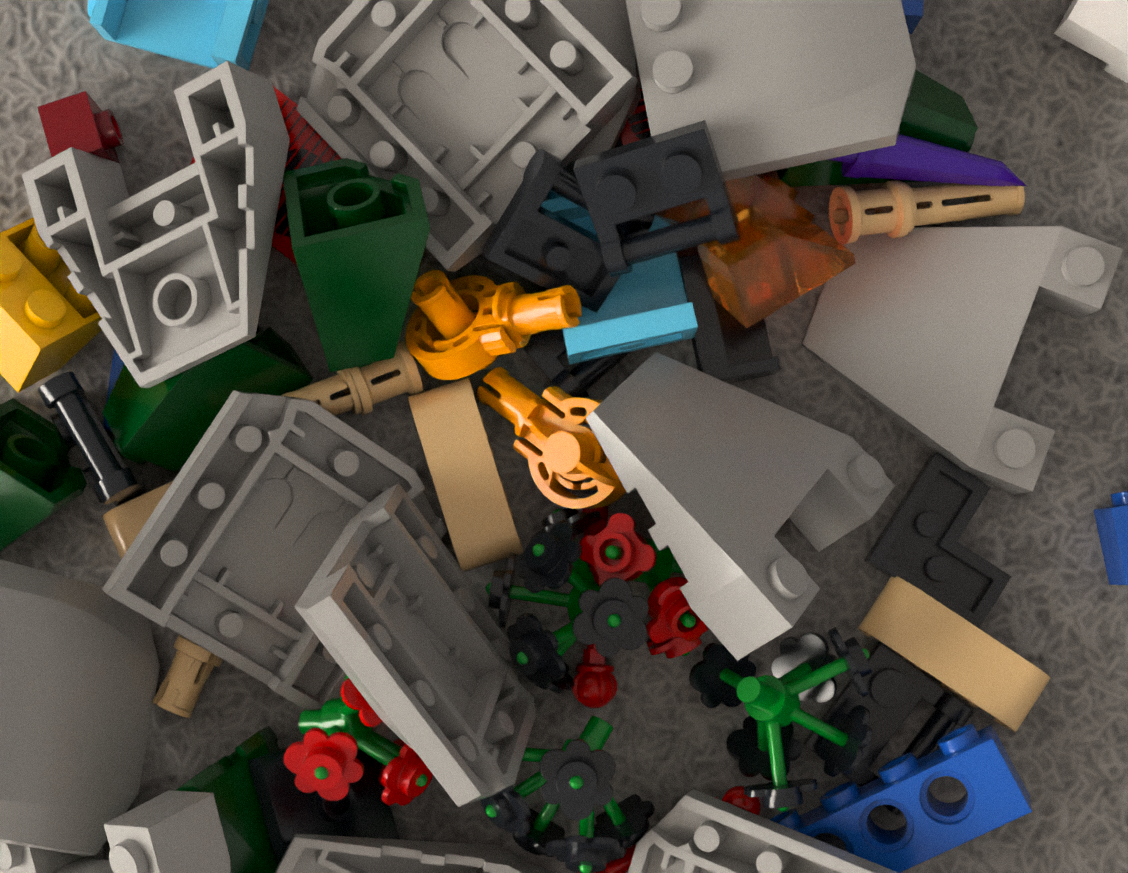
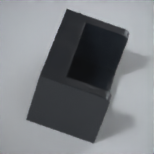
[678,243,781,384]

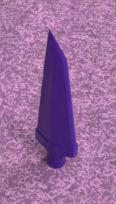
[827,134,1027,186]

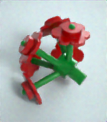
[284,675,433,806]

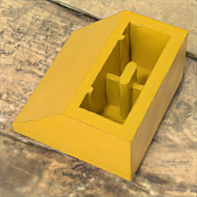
[0,217,102,393]

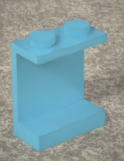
[87,0,269,71]
[541,191,698,365]

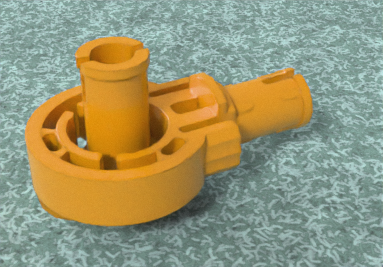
[405,270,582,380]
[477,367,626,509]

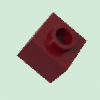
[37,91,123,163]

